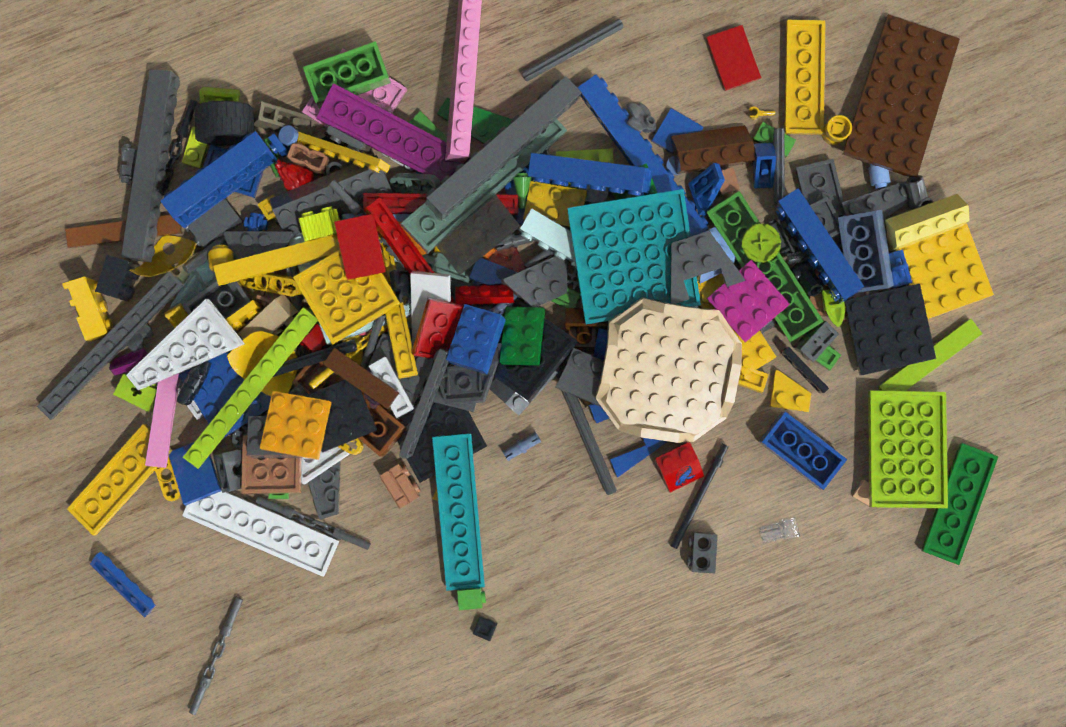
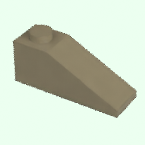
[254,101,315,136]

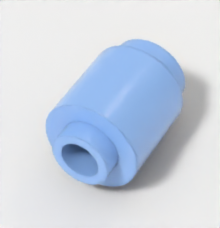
[868,164,890,189]

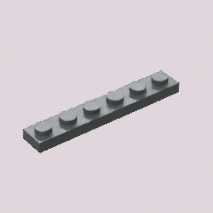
[399,347,449,459]

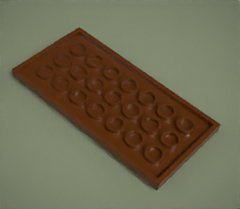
[842,14,960,177]

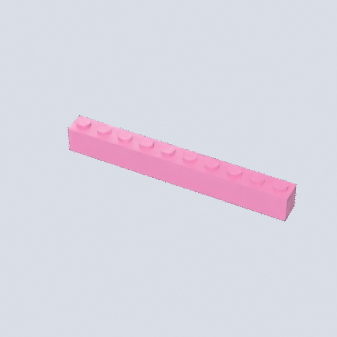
[445,0,482,163]

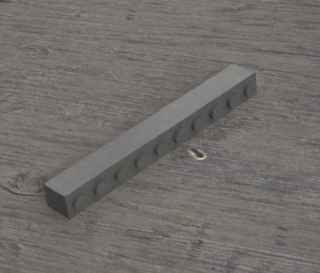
[121,70,180,262]
[425,76,582,221]

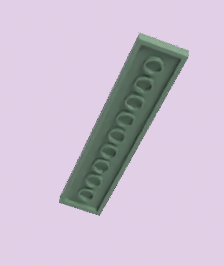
[401,119,567,254]

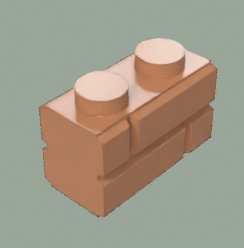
[379,464,421,509]

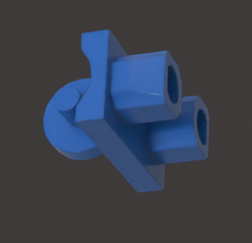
[889,249,912,288]

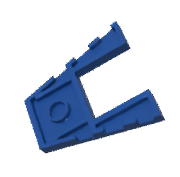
[589,405,668,477]

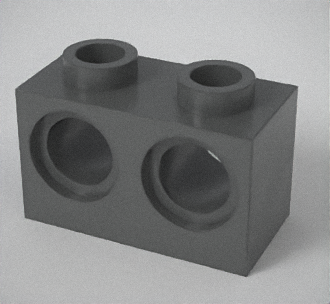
[687,532,718,574]

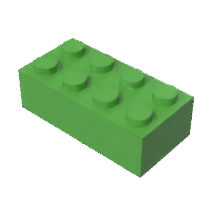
[303,41,391,109]

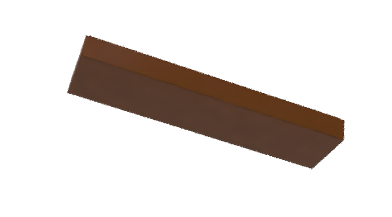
[323,348,399,409]

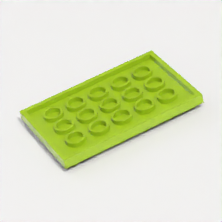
[868,391,948,508]

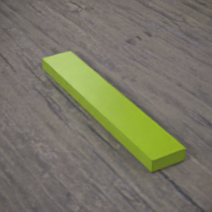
[878,319,983,391]

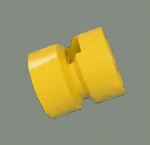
[822,115,852,145]

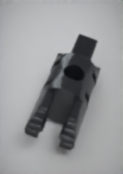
[177,361,212,406]

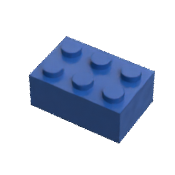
[446,304,506,375]

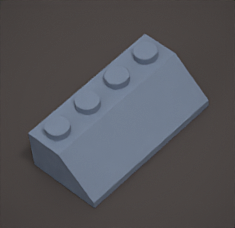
[838,210,894,292]

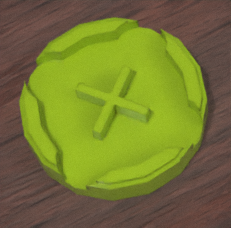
[742,224,781,263]

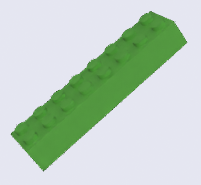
[707,191,824,342]

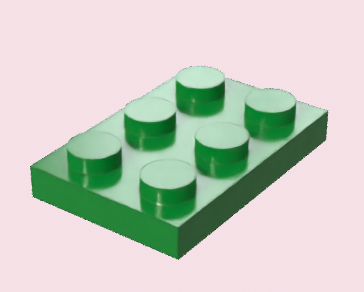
[500,307,545,365]

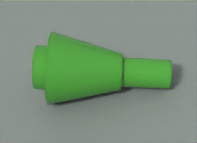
[513,173,531,208]

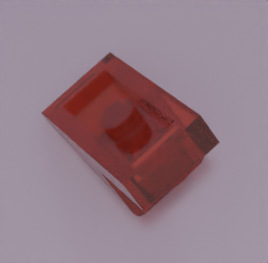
[490,247,525,272]

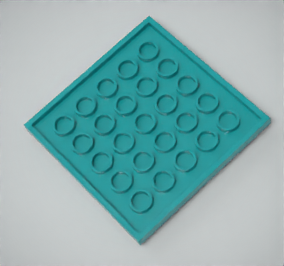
[567,189,701,324]

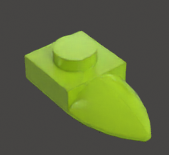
[821,290,845,327]

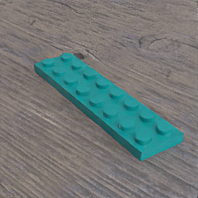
[432,433,485,591]

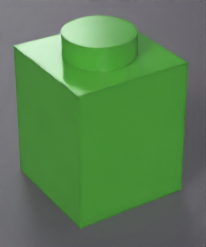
[457,588,486,610]

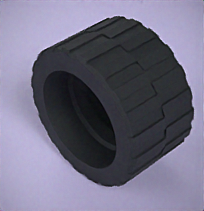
[194,101,254,145]

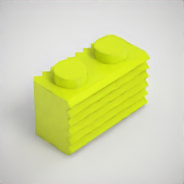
[298,206,340,242]

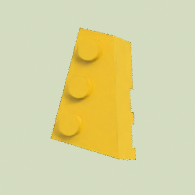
[62,277,114,342]

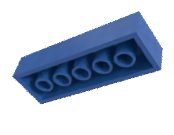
[161,131,277,228]
[528,153,653,196]
[775,188,864,303]

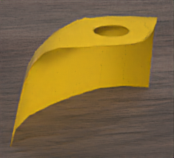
[129,235,197,277]
[227,331,298,396]

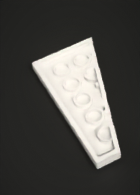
[126,299,245,390]

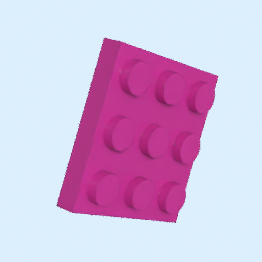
[707,260,790,342]

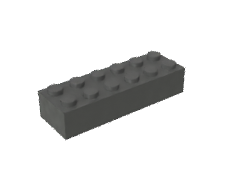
[270,155,393,235]

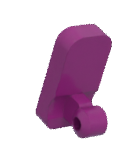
[109,348,148,375]

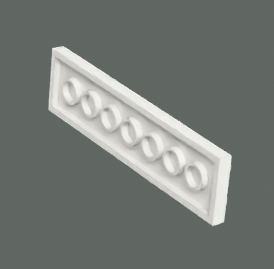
[182,490,340,577]

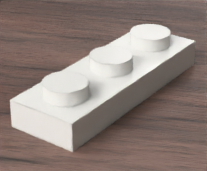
[369,357,415,418]

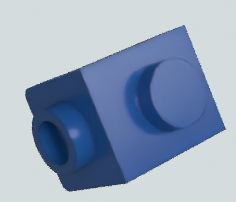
[268,133,291,158]

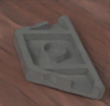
[224,231,295,260]
[501,256,568,307]

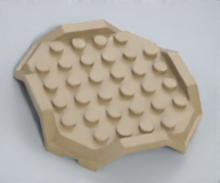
[595,297,742,443]

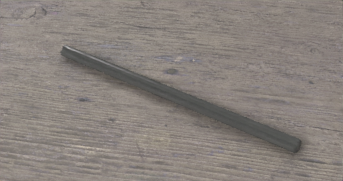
[524,301,617,495]

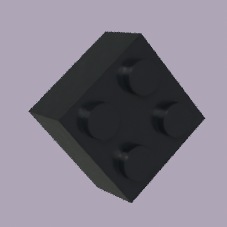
[95,255,140,302]

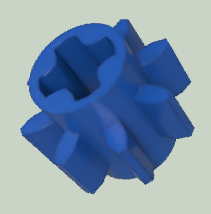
[243,213,268,231]

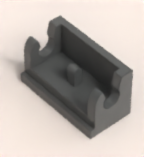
[793,320,839,362]

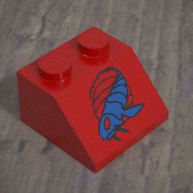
[653,442,704,493]

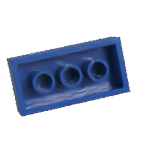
[758,411,847,490]

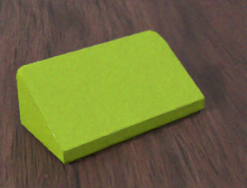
[199,87,240,103]

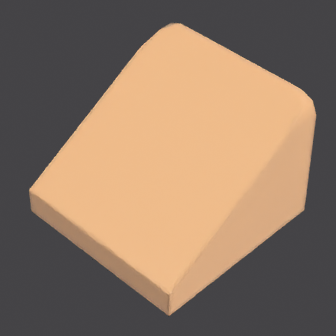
[852,480,869,506]

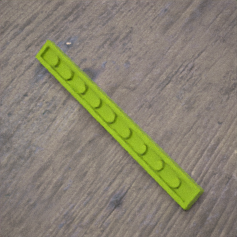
[183,307,318,469]

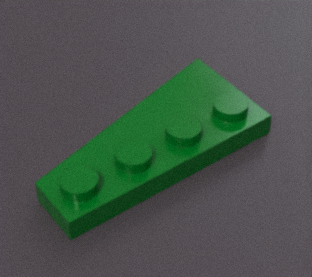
[437,98,512,144]

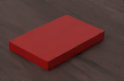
[706,25,761,91]
[334,214,386,280]
[411,298,464,359]

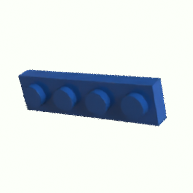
[90,551,156,618]

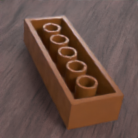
[292,360,407,457]

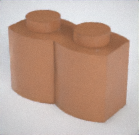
[287,143,331,175]

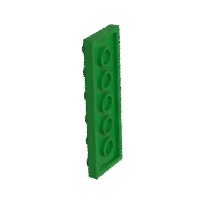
[921,443,998,565]

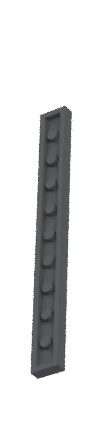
[37,271,185,420]

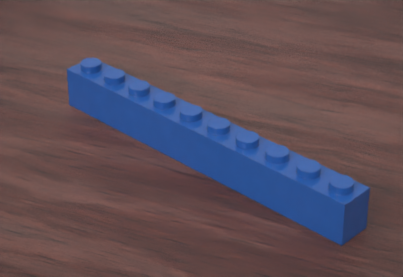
[578,75,709,236]

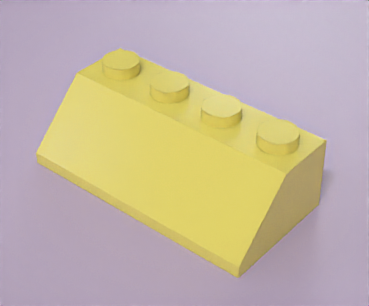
[885,194,969,252]

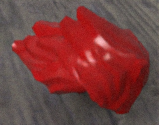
[275,159,314,191]

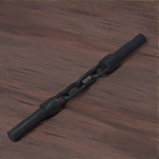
[160,99,198,204]

